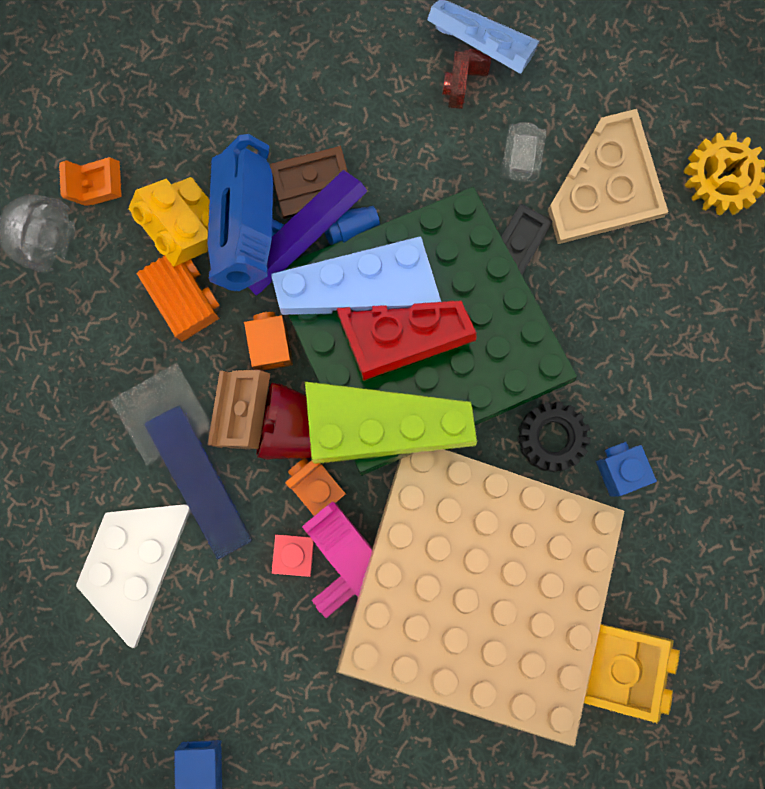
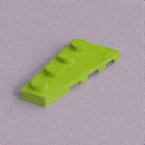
[305,382,477,464]

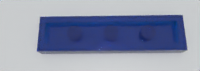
[144,405,253,560]

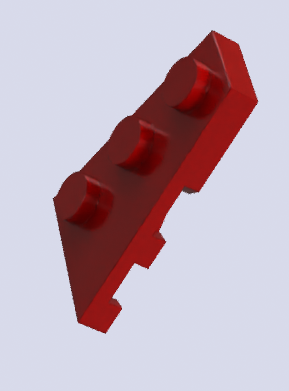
[336,301,476,380]

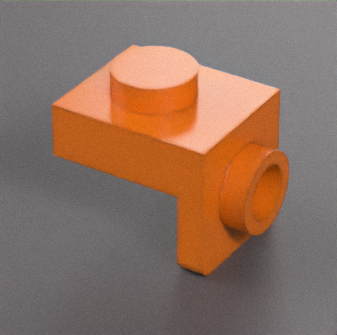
[59,157,122,206]

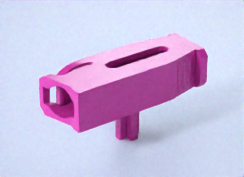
[302,502,373,618]

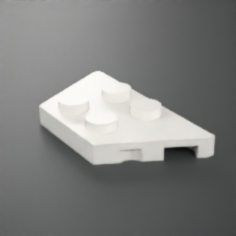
[76,504,192,648]

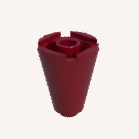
[256,383,312,460]

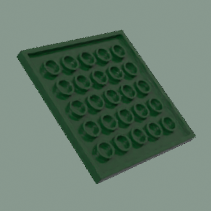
[284,186,577,476]

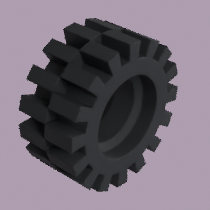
[517,401,591,472]

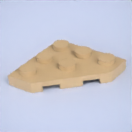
[548,109,669,244]

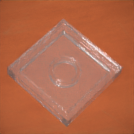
[111,363,211,466]

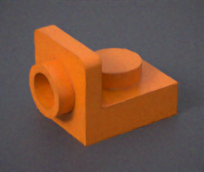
[285,458,346,516]

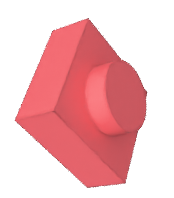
[272,534,314,577]

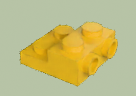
[128,177,210,267]
[584,624,680,723]

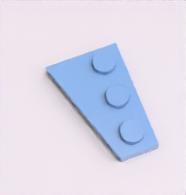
[427,0,539,74]

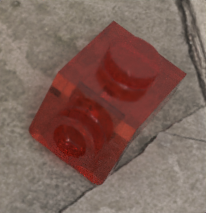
[442,49,491,109]

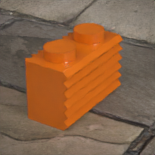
[136,255,220,342]

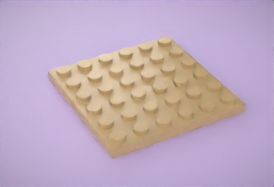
[336,449,625,746]

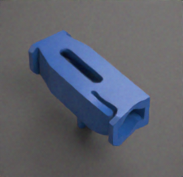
[207,134,284,291]

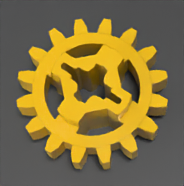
[684,132,765,215]

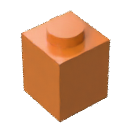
[244,312,293,371]

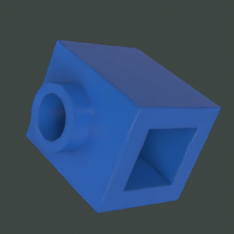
[596,442,657,497]

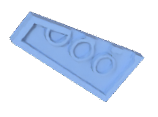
[271,236,441,315]

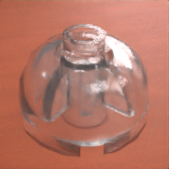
[0,194,75,272]

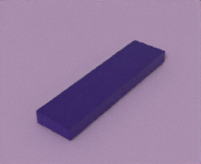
[248,170,367,296]

